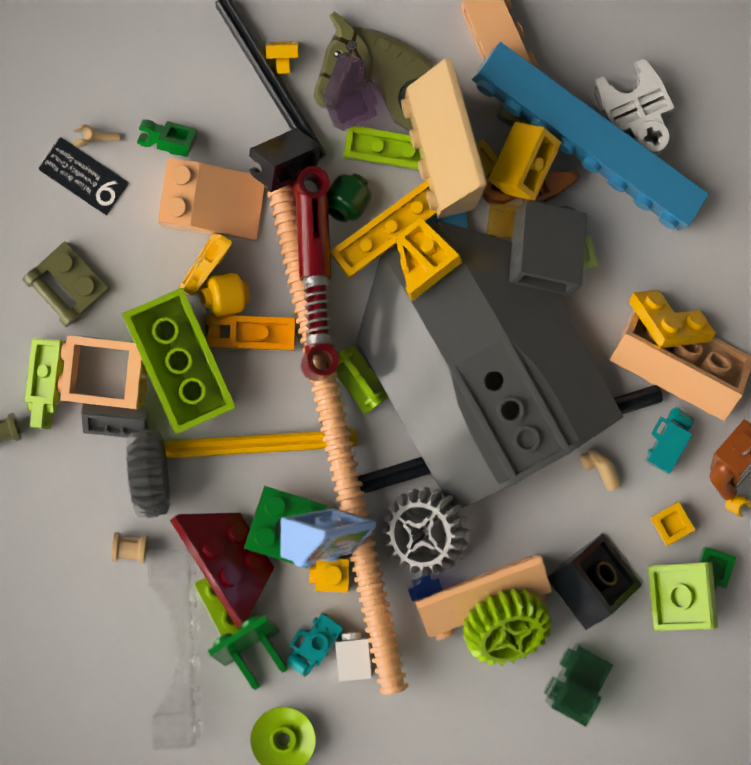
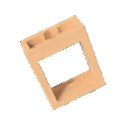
[58,335,148,409]

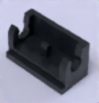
[249,128,321,193]

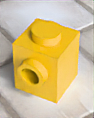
[309,558,350,592]

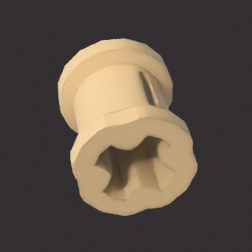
[111,532,148,564]

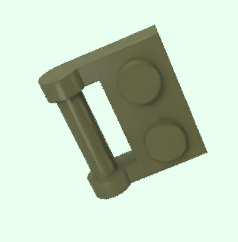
[22,241,109,327]

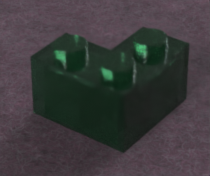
[543,643,613,727]

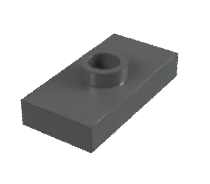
[81,403,149,438]

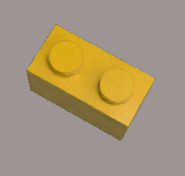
[488,122,562,201]

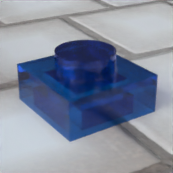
[407,574,443,602]

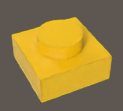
[649,502,695,546]

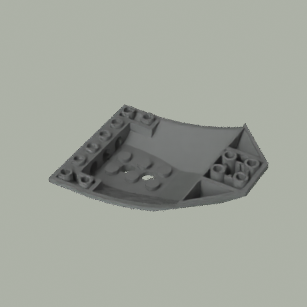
[356,221,624,508]

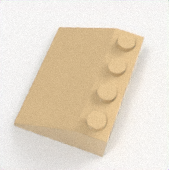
[401,57,487,219]

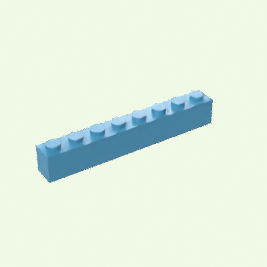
[471,42,709,230]

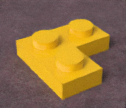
[628,290,716,348]

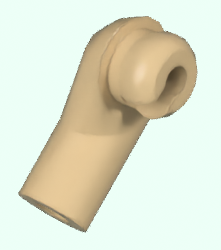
[579,449,622,491]

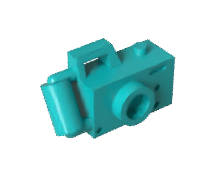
[645,407,694,474]
[287,613,344,676]

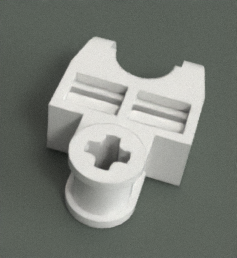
[594,58,675,156]

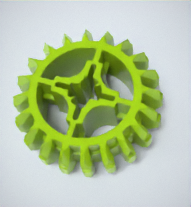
[463,588,552,666]

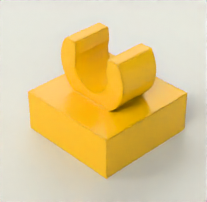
[266,41,299,74]

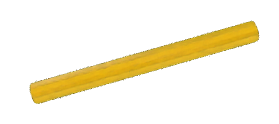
[165,429,358,458]

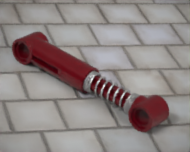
[292,166,340,382]

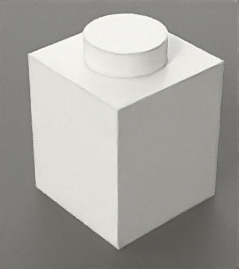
[335,632,372,682]

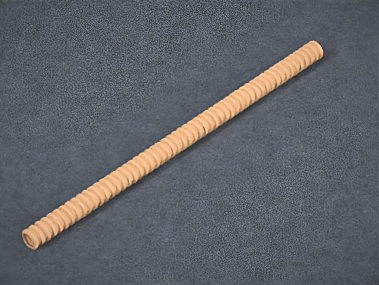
[265,183,409,695]

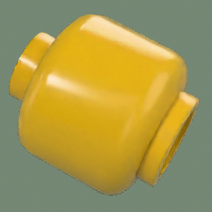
[199,272,250,317]

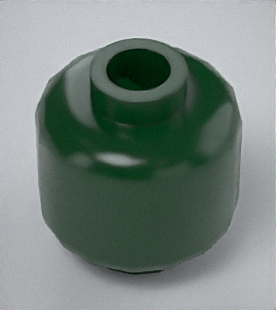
[327,173,372,223]

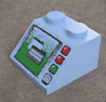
[281,508,376,567]

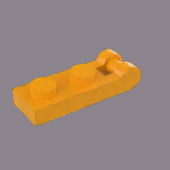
[205,315,296,351]

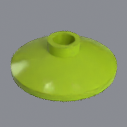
[250,707,316,765]

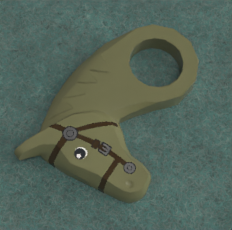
[313,11,434,132]

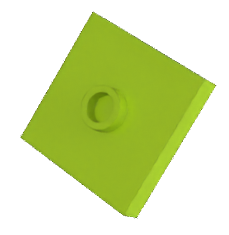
[648,562,718,631]

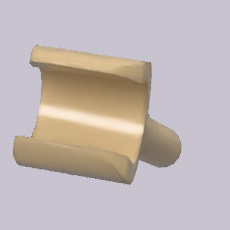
[73,124,120,147]

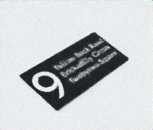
[38,137,129,215]

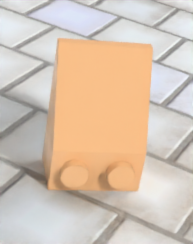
[158,158,265,241]

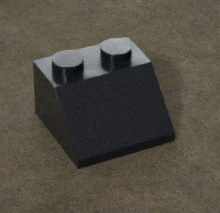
[548,533,642,630]

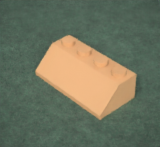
[610,310,751,421]
[414,554,552,641]

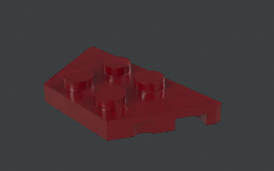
[170,513,275,627]

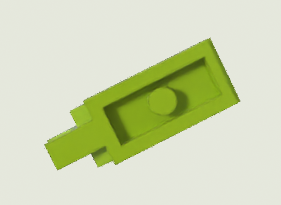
[24,338,67,430]

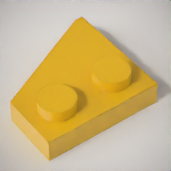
[395,218,462,301]
[178,234,232,296]

